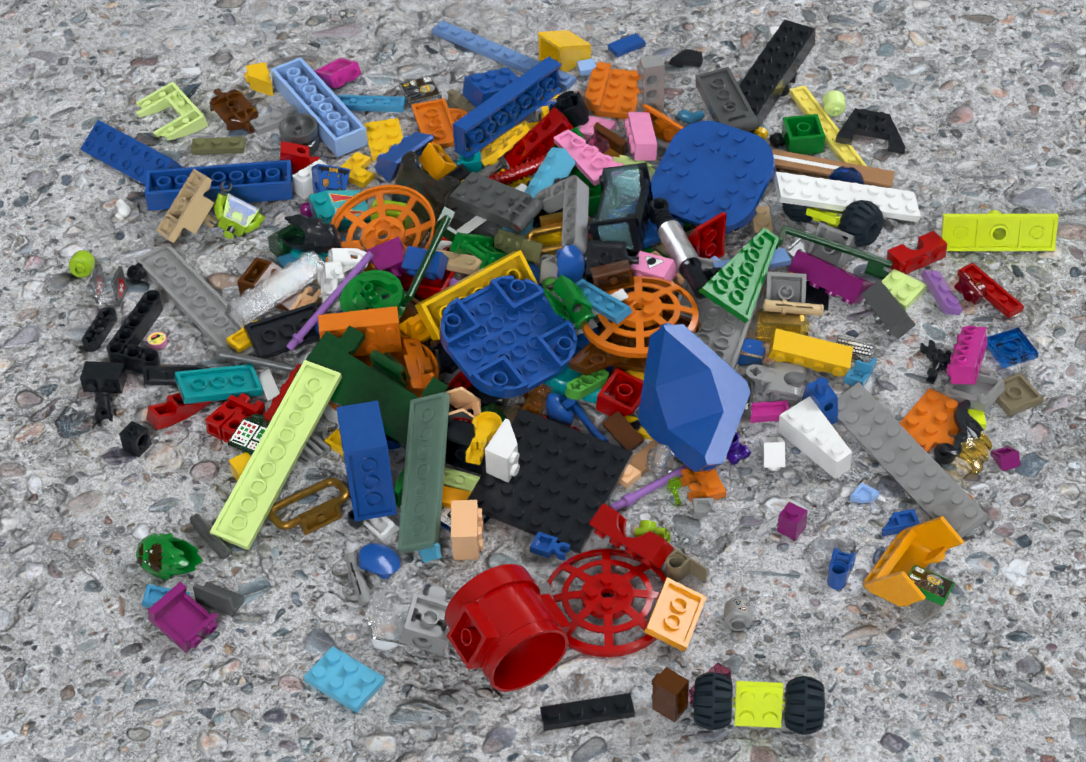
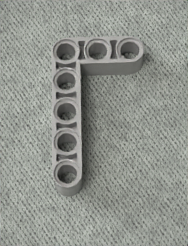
[535,175,589,254]

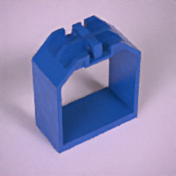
[336,401,397,521]

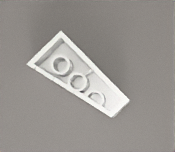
[778,396,852,479]

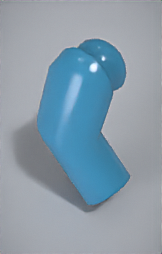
[677,110,704,124]

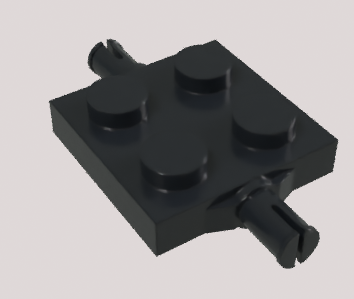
[583,240,639,278]

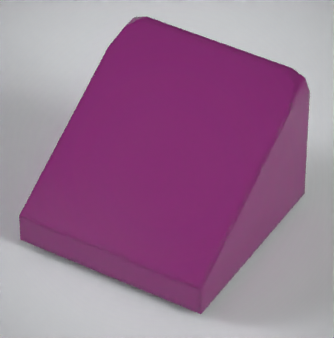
[990,446,1021,471]

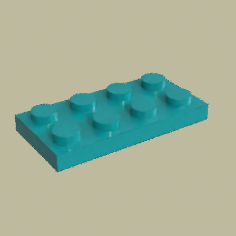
[174,364,263,404]

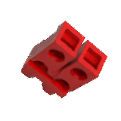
[205,393,266,448]

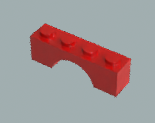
[589,503,674,570]

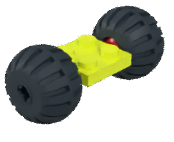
[782,200,884,247]
[693,672,825,735]

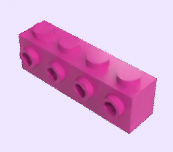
[947,325,987,384]

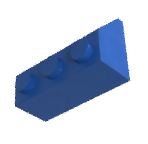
[374,132,434,183]

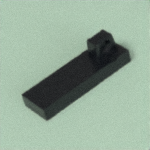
[143,364,203,386]

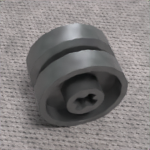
[278,113,320,155]

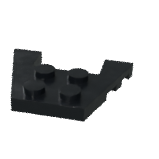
[835,108,906,154]

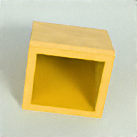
[538,30,591,72]

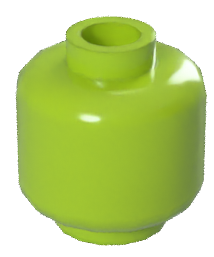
[68,250,95,278]

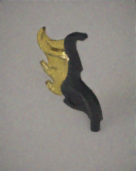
[939,400,992,475]

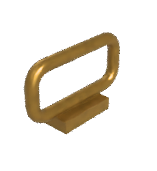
[526,212,593,255]
[268,478,350,535]

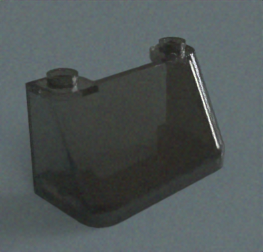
[391,150,462,225]

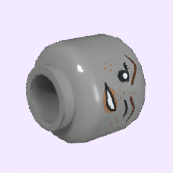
[724,597,753,631]

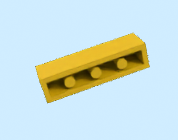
[768,328,853,377]

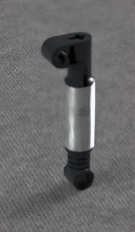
[649,198,721,299]

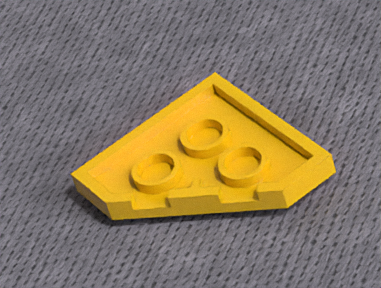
[481,120,530,166]

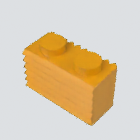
[418,142,457,182]

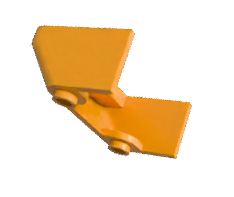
[862,516,964,607]

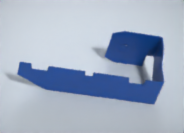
[737,339,766,366]

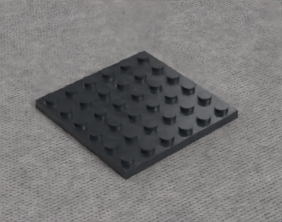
[467,409,633,554]

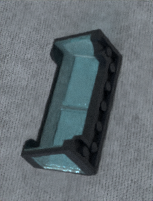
[587,162,653,252]

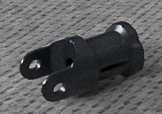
[95,392,113,427]

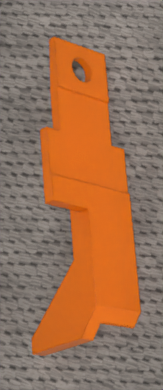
[402,339,434,389]

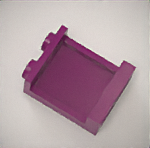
[148,582,218,653]

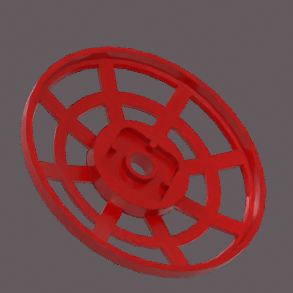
[546,549,666,657]

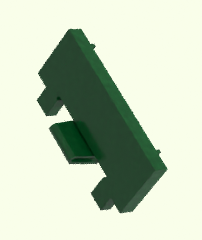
[294,325,453,450]

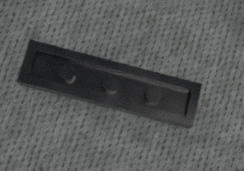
[540,693,635,731]

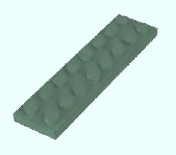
[398,392,450,553]

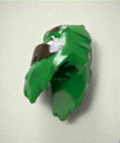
[136,533,203,580]

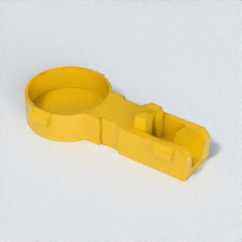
[465,412,502,465]

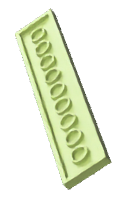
[210,360,342,550]

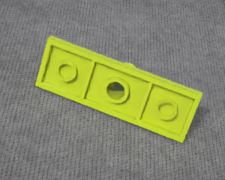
[941,210,1059,251]

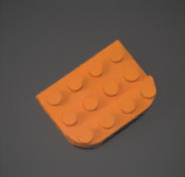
[585,62,640,119]

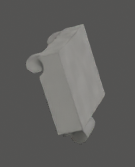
[942,367,1005,412]

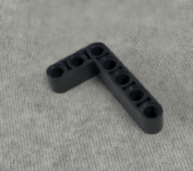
[106,290,163,374]

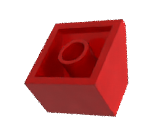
[596,368,643,417]

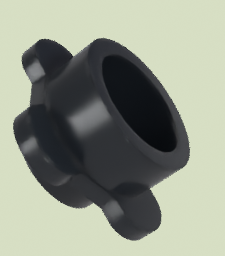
[127,263,147,285]

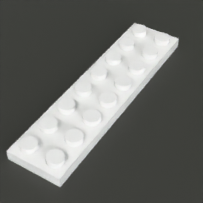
[774,172,921,222]

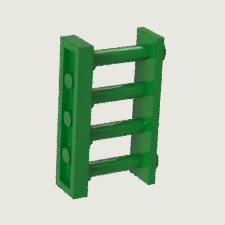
[449,232,532,269]

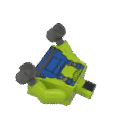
[214,181,273,239]

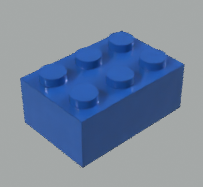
[462,68,519,107]

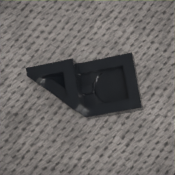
[669,49,703,68]

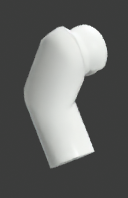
[115,199,131,221]

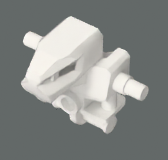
[317,248,368,312]

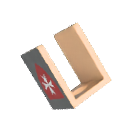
[446,387,481,425]

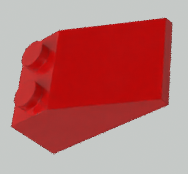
[688,212,726,259]

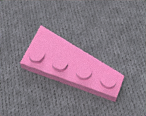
[554,129,625,186]

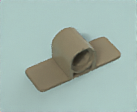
[665,548,707,583]

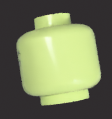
[822,90,846,116]

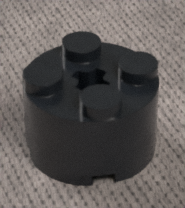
[549,91,590,129]

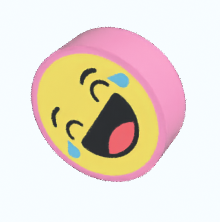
[147,332,167,350]

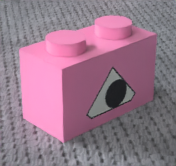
[631,251,678,288]

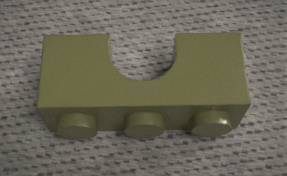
[494,229,543,263]

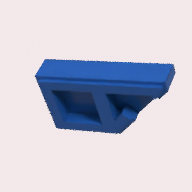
[881,509,920,537]

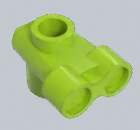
[634,520,671,543]

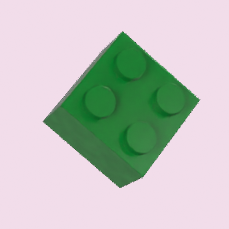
[782,114,825,155]

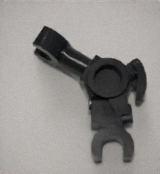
[920,340,952,384]

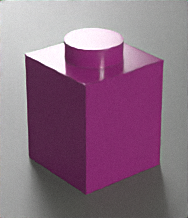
[777,502,808,541]

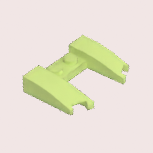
[136,82,208,140]

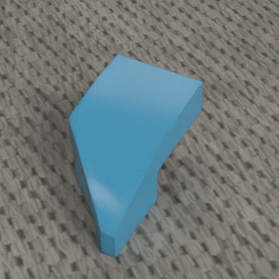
[843,358,877,387]

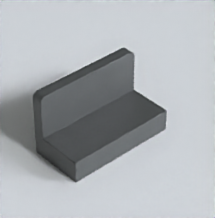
[193,582,245,617]

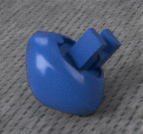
[546,393,577,425]

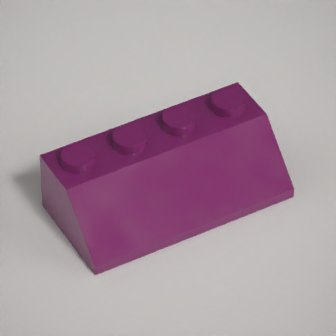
[788,250,873,305]

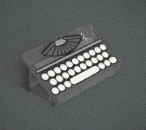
[835,335,876,363]

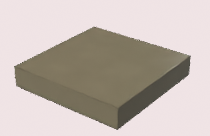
[995,373,1044,417]

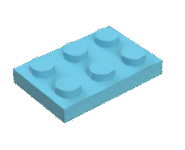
[304,646,386,713]

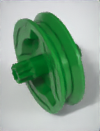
[340,270,406,319]

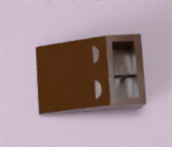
[237,257,307,311]

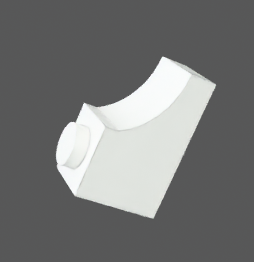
[760,437,785,471]

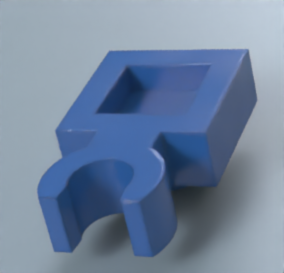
[530,531,570,560]

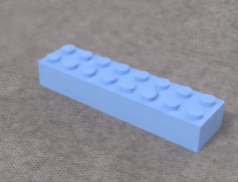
[271,57,368,157]

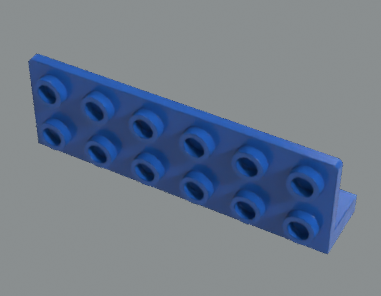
[80,120,183,185]

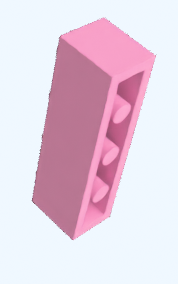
[624,112,657,161]

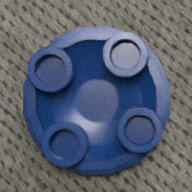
[556,245,585,283]
[358,543,400,579]

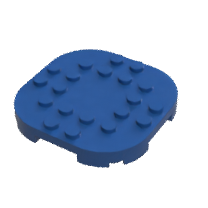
[651,121,776,234]
[439,276,577,398]

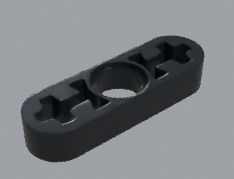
[82,307,117,352]

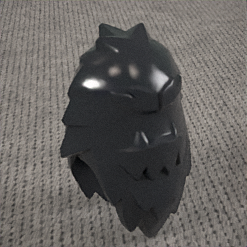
[281,214,343,254]

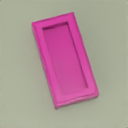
[749,400,790,423]

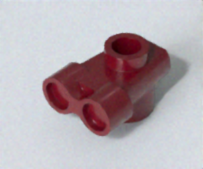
[954,272,987,305]

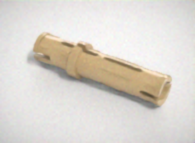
[763,299,824,317]

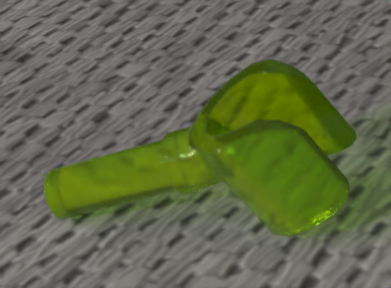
[667,476,681,505]

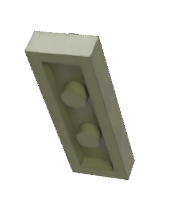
[191,136,246,155]

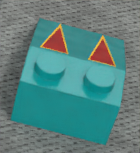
[309,190,371,232]

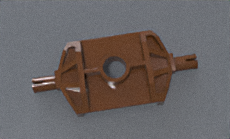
[209,88,258,134]

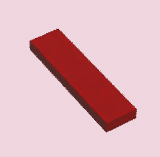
[957,263,1024,318]

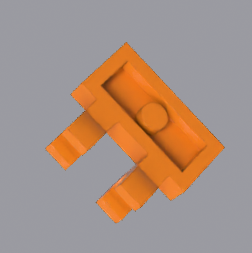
[680,469,727,502]

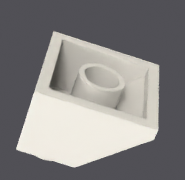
[485,418,520,482]

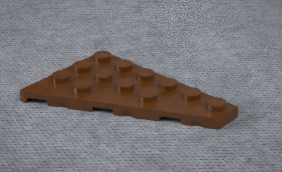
[569,309,701,376]

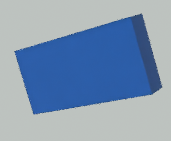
[608,33,645,57]

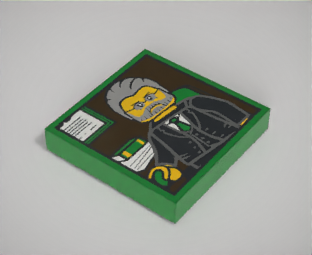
[908,564,955,606]

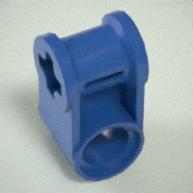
[827,547,856,590]

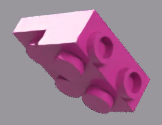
[314,58,361,89]

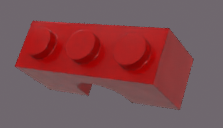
[886,231,947,274]

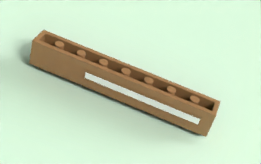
[771,149,895,188]

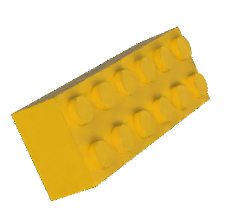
[415,250,538,340]

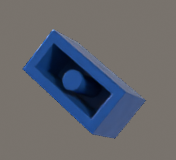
[401,246,449,281]

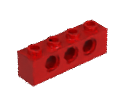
[504,107,573,168]

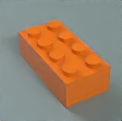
[318,306,402,356]

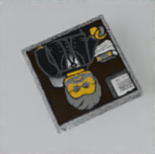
[399,75,442,107]

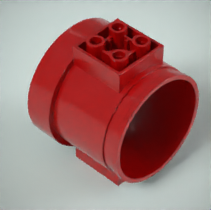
[445,564,571,692]

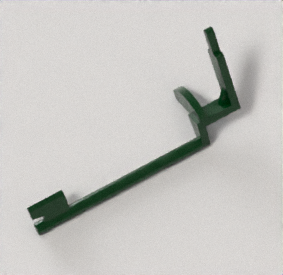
[401,206,459,308]
[754,225,893,279]

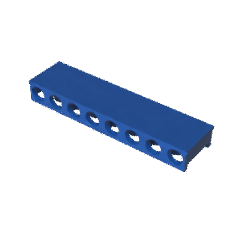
[453,57,562,159]

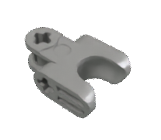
[746,361,807,406]

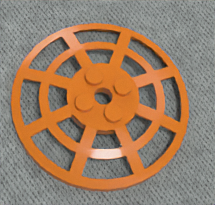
[330,185,436,270]
[581,276,699,358]

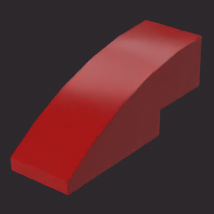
[146,393,212,431]

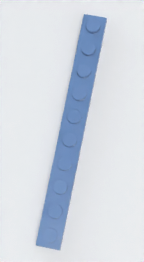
[432,20,576,91]

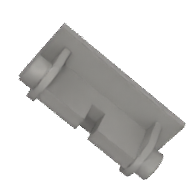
[784,231,811,262]

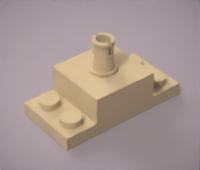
[156,169,217,243]

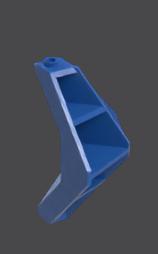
[638,323,751,472]

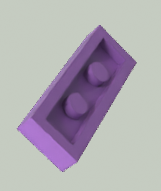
[921,270,963,315]

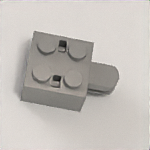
[399,586,450,656]

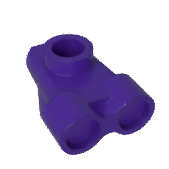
[726,432,751,465]

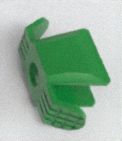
[544,275,595,330]

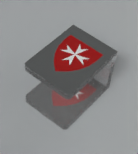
[90,264,128,306]

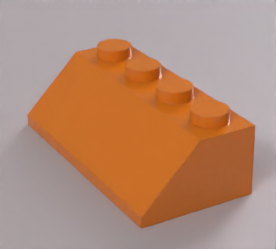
[644,104,684,143]

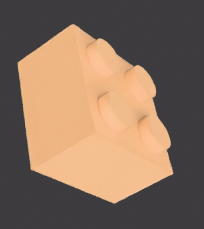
[451,500,483,560]

